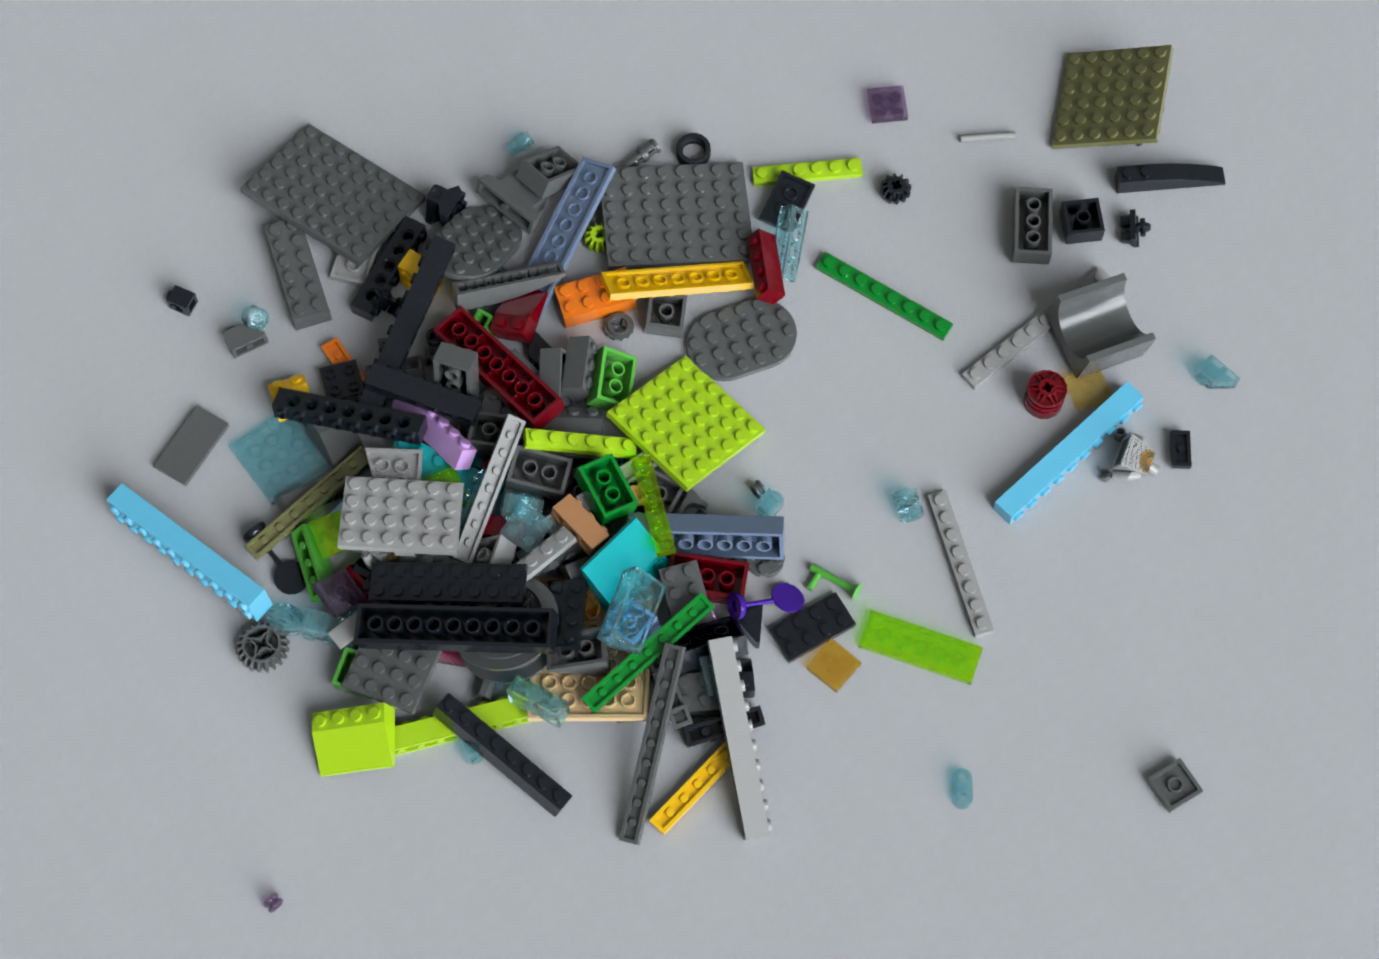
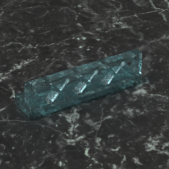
[775,205,809,282]

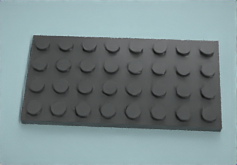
[341,554,462,715]

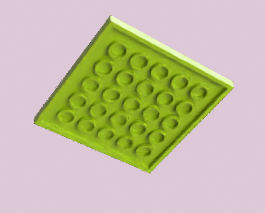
[606,355,766,492]

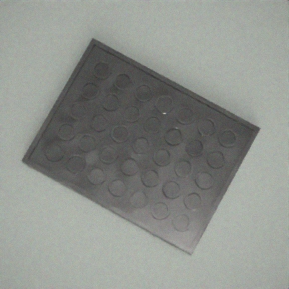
[240,124,426,266]
[601,162,752,270]

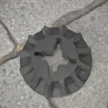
[604,312,634,341]

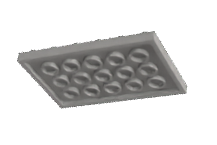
[337,476,464,556]

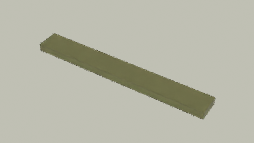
[244,446,369,561]

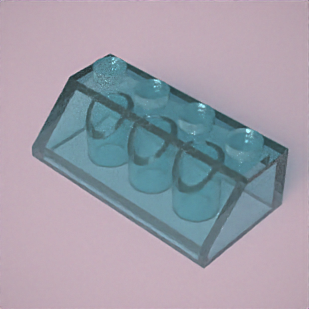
[597,566,667,655]

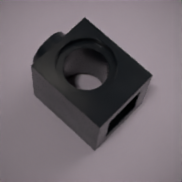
[166,285,198,316]

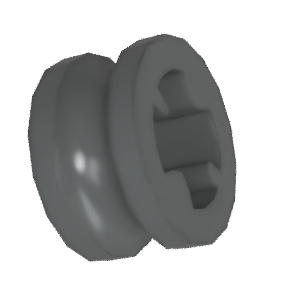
[749,480,767,499]

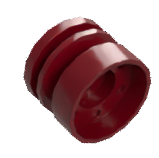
[1024,370,1067,419]

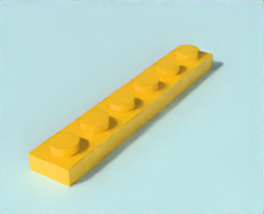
[649,742,730,835]

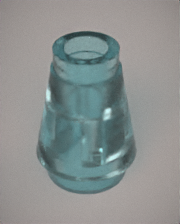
[506,131,534,155]

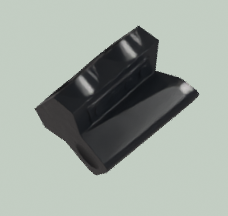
[425,184,467,227]

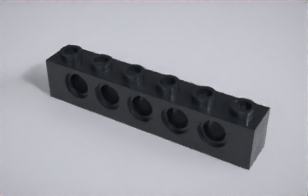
[350,216,427,322]

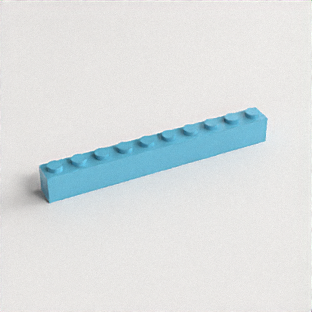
[993,381,1144,524]

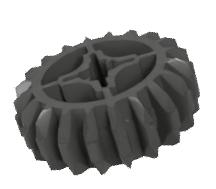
[236,620,290,673]

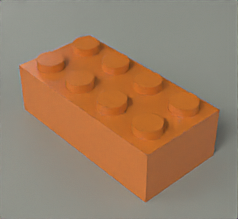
[554,267,637,328]

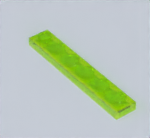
[631,454,676,558]

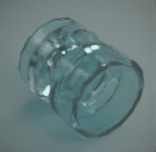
[893,487,924,523]

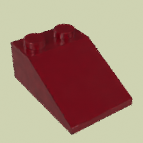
[489,290,548,344]

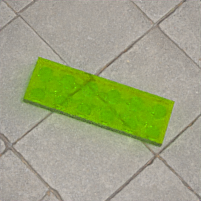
[858,610,983,685]

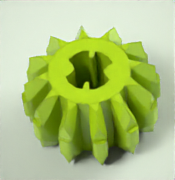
[584,222,606,254]

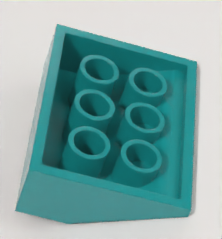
[580,517,669,614]

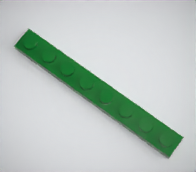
[816,252,953,341]
[581,592,714,714]

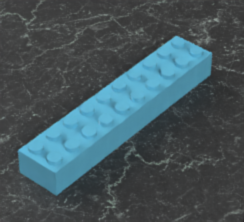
[106,483,273,622]

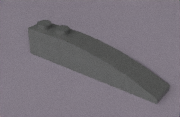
[452,261,566,310]

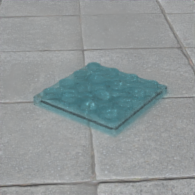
[229,417,331,505]

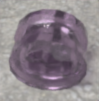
[263,893,284,913]

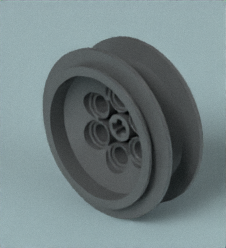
[458,577,559,684]

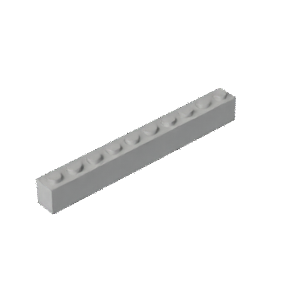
[707,636,772,840]

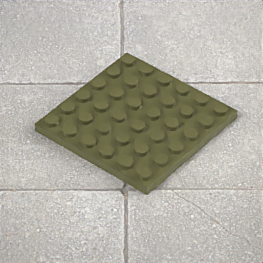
[1051,45,1174,149]

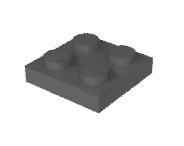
[1146,758,1203,813]

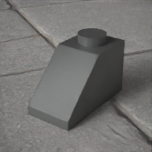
[222,325,269,359]

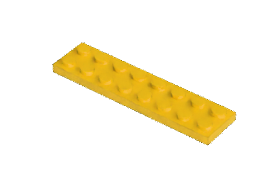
[600,261,754,300]

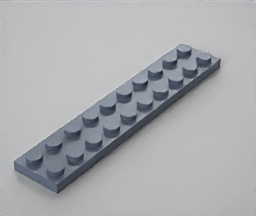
[526,157,616,328]

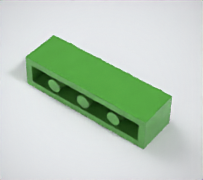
[290,524,341,604]

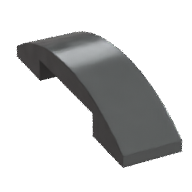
[649,655,693,730]

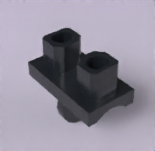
[1120,209,1151,248]

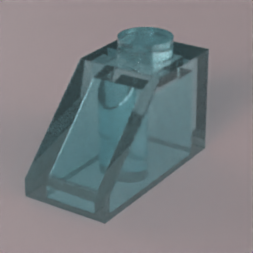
[1193,354,1240,389]

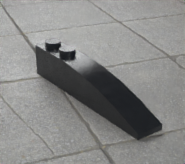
[1114,163,1226,193]

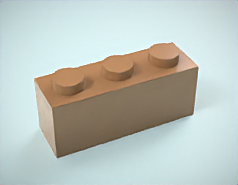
[551,494,609,556]

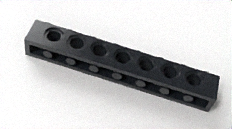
[272,388,428,445]

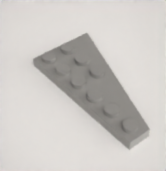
[364,447,423,556]

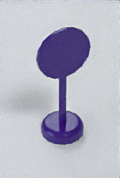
[727,583,805,620]

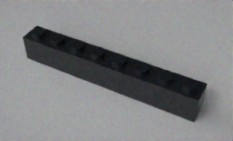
[432,693,572,817]

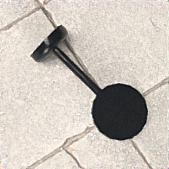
[243,522,306,595]

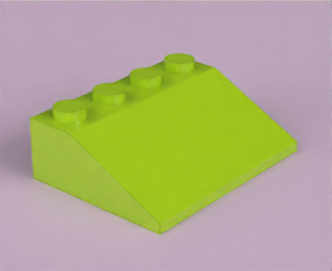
[312,702,395,777]

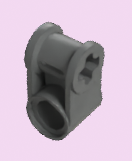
[425,328,440,366]

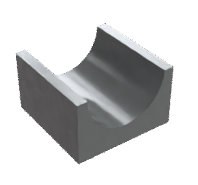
[1046,273,1156,379]

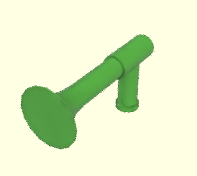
[805,563,863,601]

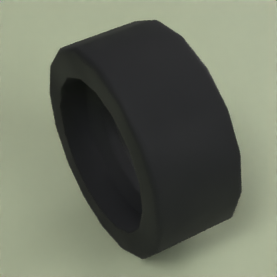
[676,133,711,165]

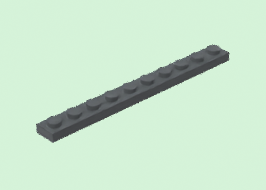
[619,643,686,845]

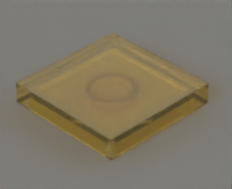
[1063,370,1112,411]
[806,638,862,693]

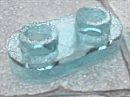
[951,768,973,809]

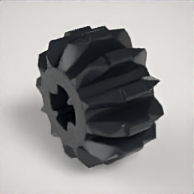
[880,173,911,205]

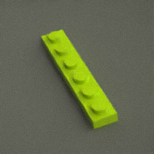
[752,158,863,187]
[523,428,637,459]

